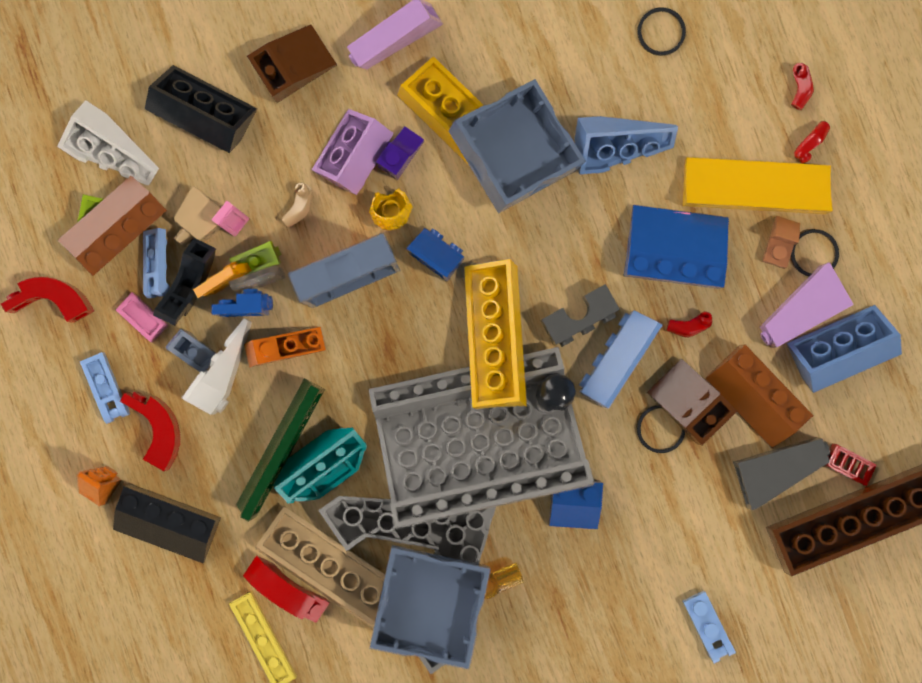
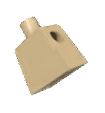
[174,186,222,247]

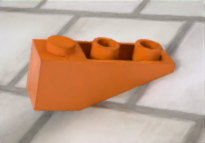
[244,327,326,368]
[77,466,122,506]

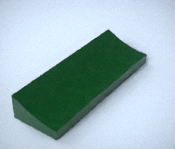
[236,378,325,522]

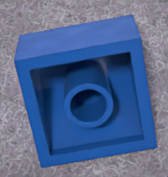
[407,228,464,282]
[549,480,603,529]

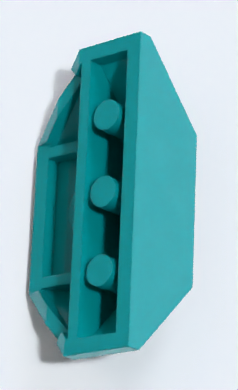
[273,427,367,504]

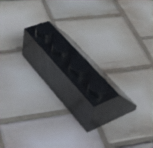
[145,65,257,153]
[113,484,221,563]

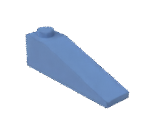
[574,116,678,174]

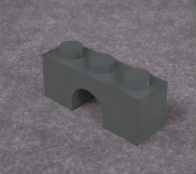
[540,284,620,347]

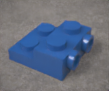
[212,289,273,317]

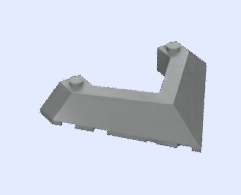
[318,496,496,674]

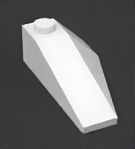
[57,100,159,186]
[182,318,252,415]

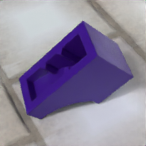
[376,126,425,180]

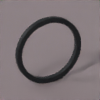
[637,7,686,56]
[791,229,839,277]
[637,405,685,453]

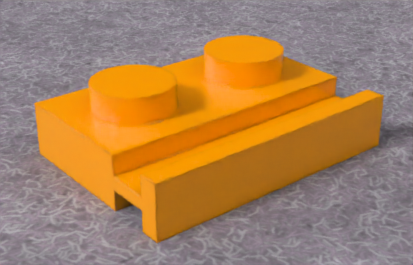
[193,262,252,298]

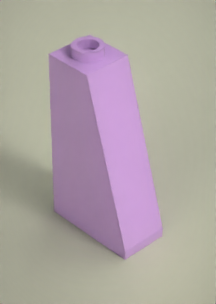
[347,0,443,69]
[760,262,854,348]

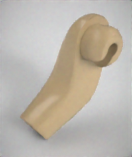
[282,183,312,228]

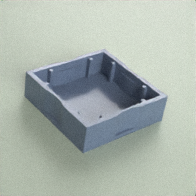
[449,79,586,214]
[288,233,400,308]
[370,545,490,669]

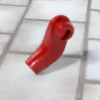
[791,63,814,111]
[794,121,830,163]
[666,311,713,338]

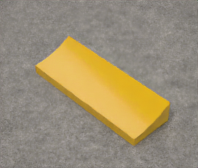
[397,56,484,165]
[683,157,833,215]
[464,259,527,409]

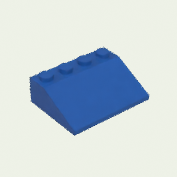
[624,205,729,289]

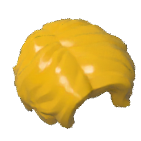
[369,188,413,231]

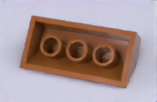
[58,176,167,276]
[705,344,814,448]

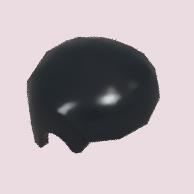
[536,374,576,411]

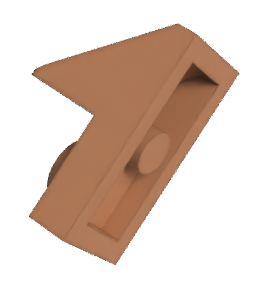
[762,216,800,269]

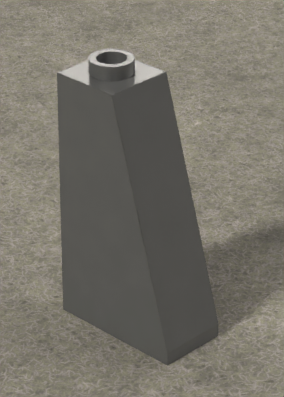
[733,438,830,510]

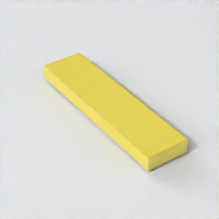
[229,591,297,683]

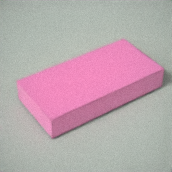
[212,201,249,237]
[116,292,168,343]

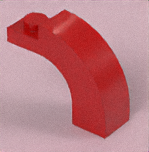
[1,277,95,323]
[120,391,181,472]
[243,555,330,623]

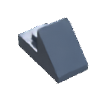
[165,329,217,373]

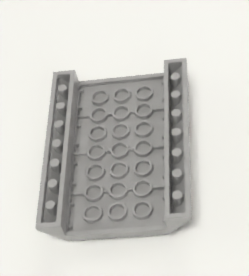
[369,347,594,529]

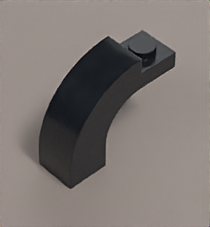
[153,238,216,326]

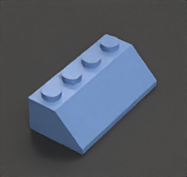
[787,305,902,393]
[579,310,662,409]

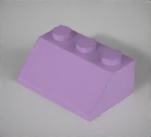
[312,109,394,195]

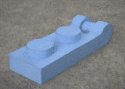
[143,228,170,298]
[80,352,130,424]
[682,590,736,664]

